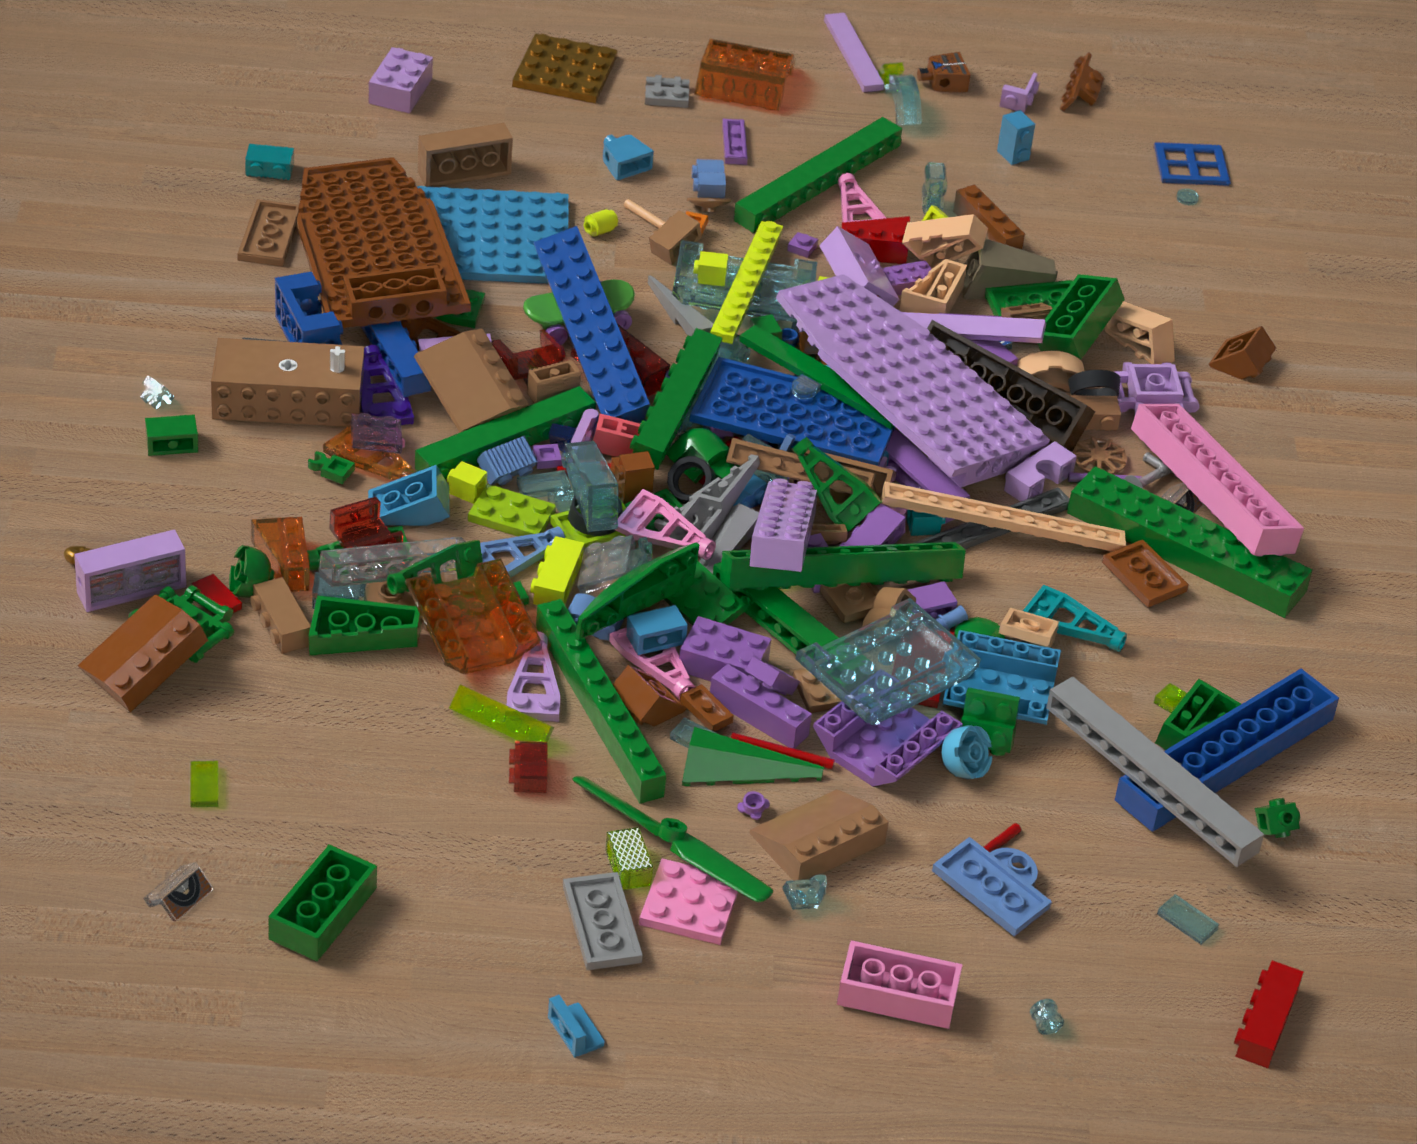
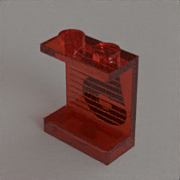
[491,329,565,380]
[329,497,404,566]

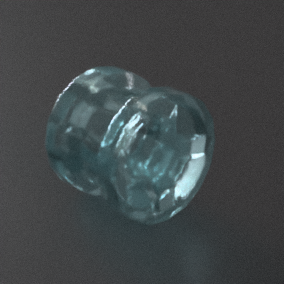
[1029,999,1064,1035]

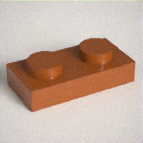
[680,684,734,732]

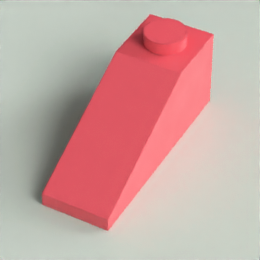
[591,414,640,456]

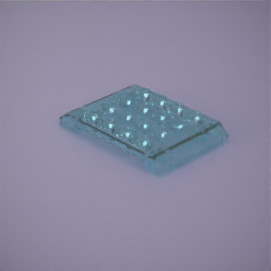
[672,240,817,323]
[795,598,981,726]

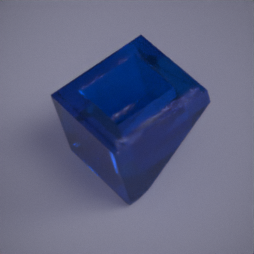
[549,423,576,455]

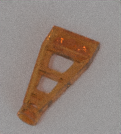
[323,421,417,480]

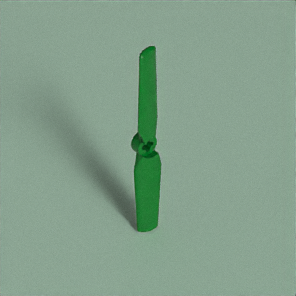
[572,776,774,903]

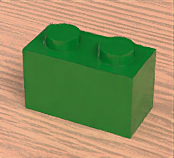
[145,414,198,456]

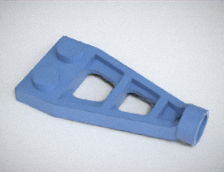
[480,526,565,587]

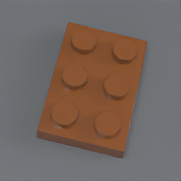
[1102,540,1189,608]

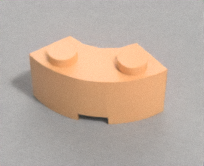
[1017,351,1085,392]

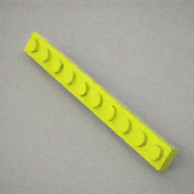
[710,221,783,344]

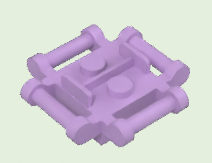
[1115,362,1199,415]

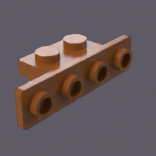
[1060,52,1104,111]

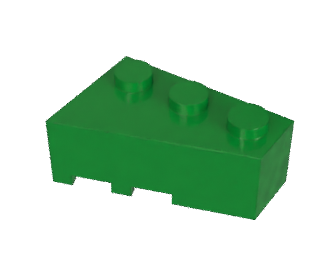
[1155,679,1241,750]

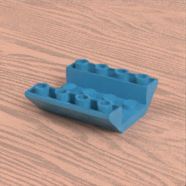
[943,630,1061,725]

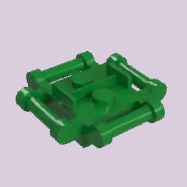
[128,585,235,663]

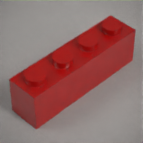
[1234,960,1304,1068]

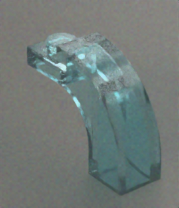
[885,74,922,126]

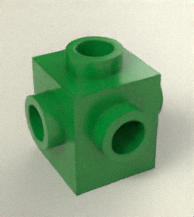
[1255,798,1300,838]

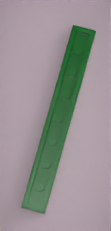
[739,325,895,429]

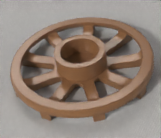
[1073,436,1127,475]

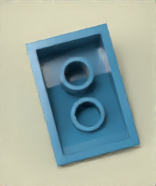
[368,465,450,526]

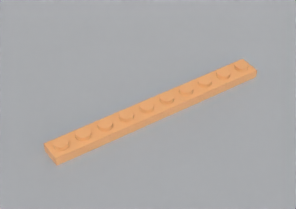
[882,482,1126,552]

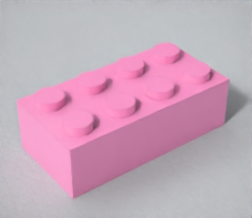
[837,941,962,1029]

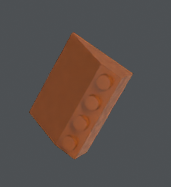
[78,594,208,713]

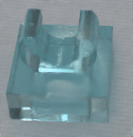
[141,376,174,409]

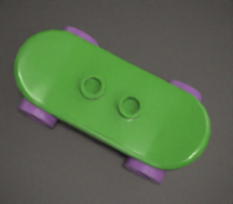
[523,279,635,347]

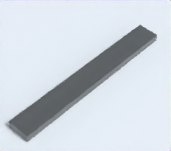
[912,487,1070,549]

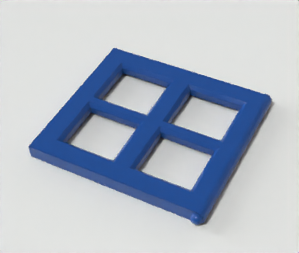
[1154,142,1231,186]

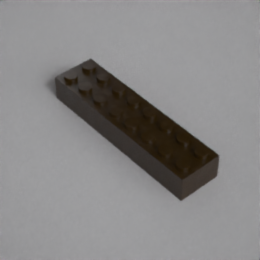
[927,320,1096,452]

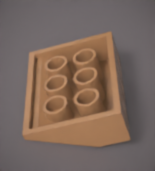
[414,328,529,433]
[749,789,889,886]

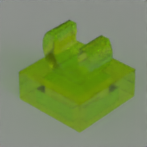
[878,62,904,88]

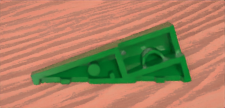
[682,727,824,786]

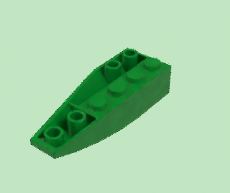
[575,542,700,640]

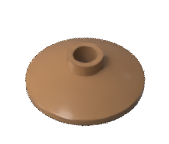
[686,197,731,212]

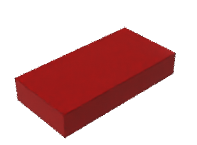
[191,573,242,615]

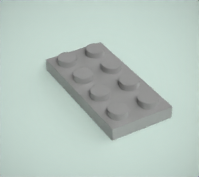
[563,872,643,970]

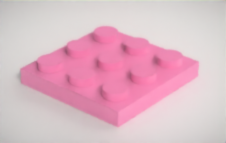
[639,859,738,945]

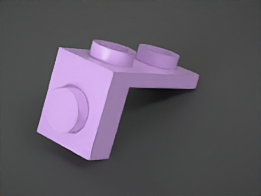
[999,73,1040,113]

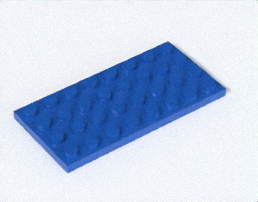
[689,357,895,466]

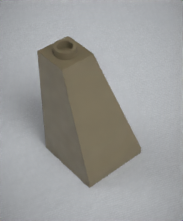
[962,239,1058,300]

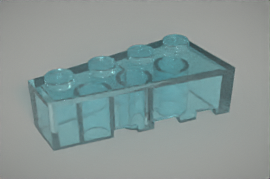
[561,441,618,532]

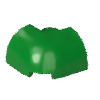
[666,428,730,484]

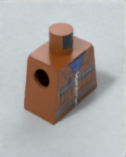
[917,52,971,93]

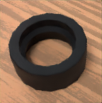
[667,456,716,504]

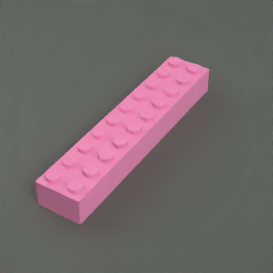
[1131,404,1304,556]

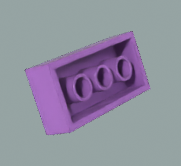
[882,260,931,296]
[745,657,800,696]

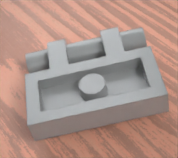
[645,75,689,108]

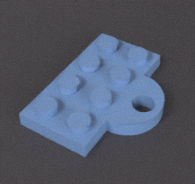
[932,837,1052,936]

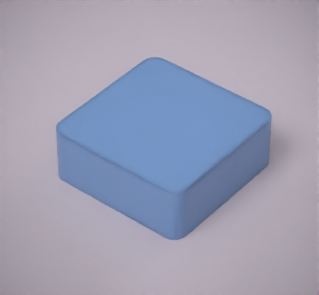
[779,433,796,452]

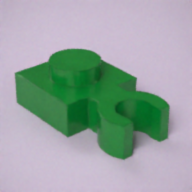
[308,451,355,484]

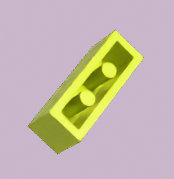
[530,536,584,605]

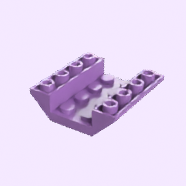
[813,671,963,786]

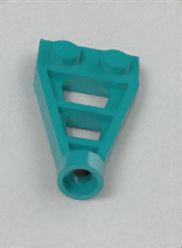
[1023,585,1127,652]

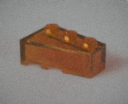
[251,517,309,592]

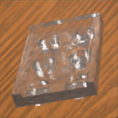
[577,535,636,594]

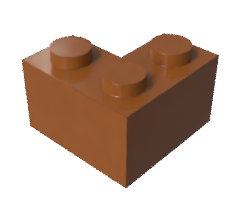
[607,451,655,505]

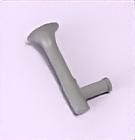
[1124,452,1173,489]

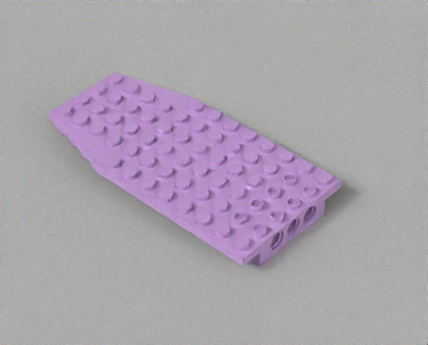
[776,274,1050,488]

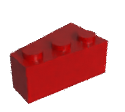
[841,216,910,264]

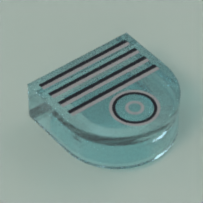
[791,374,821,399]

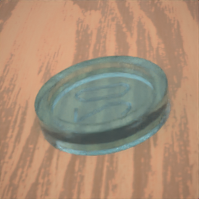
[1176,189,1199,205]

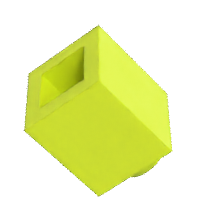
[693,251,728,287]
[447,461,487,504]

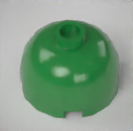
[229,545,275,598]

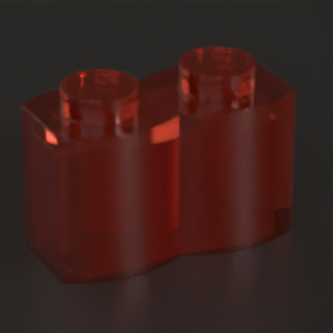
[509,741,548,793]

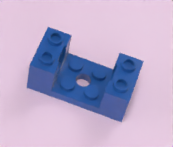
[275,271,343,345]

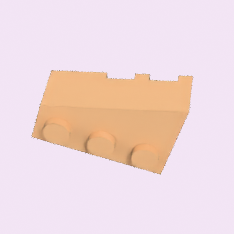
[902,214,988,269]
[899,259,967,314]
[1105,302,1175,364]

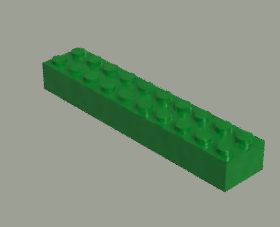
[1067,466,1313,618]

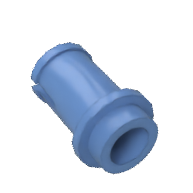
[934,605,968,631]

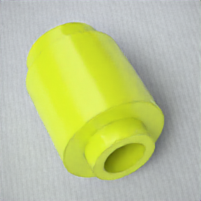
[584,209,618,237]

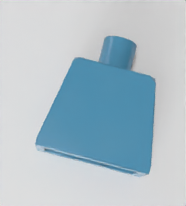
[603,135,654,181]

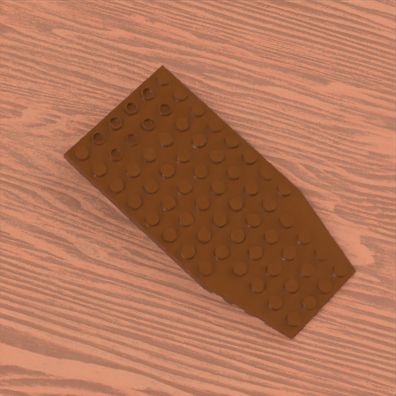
[297,157,471,329]

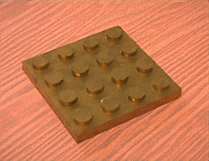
[512,33,618,104]

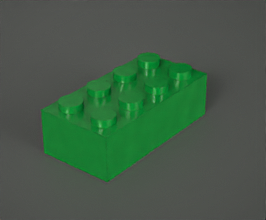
[1037,274,1125,360]
[268,844,377,962]

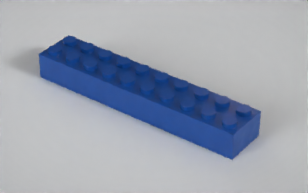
[533,226,650,424]
[1115,668,1339,832]

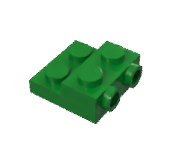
[961,687,1020,756]

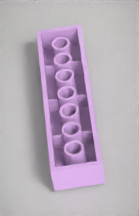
[750,479,817,572]

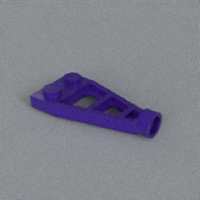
[361,345,414,429]

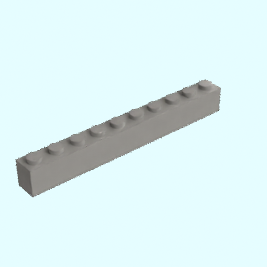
[1046,676,1264,867]

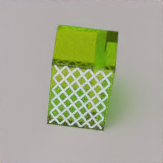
[605,827,653,890]

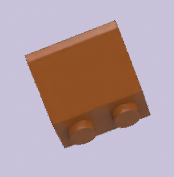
[1209,326,1276,379]
[613,665,687,727]

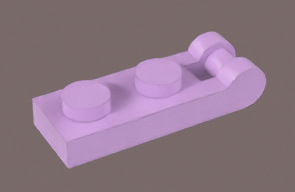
[566,409,598,466]

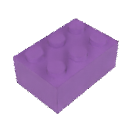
[679,616,772,681]

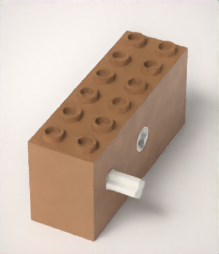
[211,338,364,427]

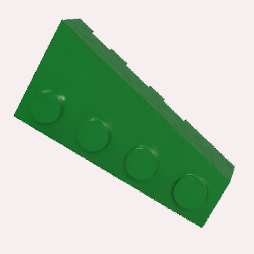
[308,595,421,656]

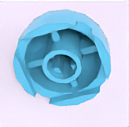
[941,725,992,779]

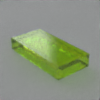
[190,761,218,808]

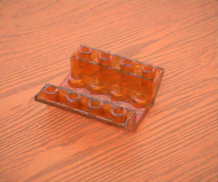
[694,38,796,111]
[405,559,541,675]

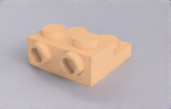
[999,608,1060,648]

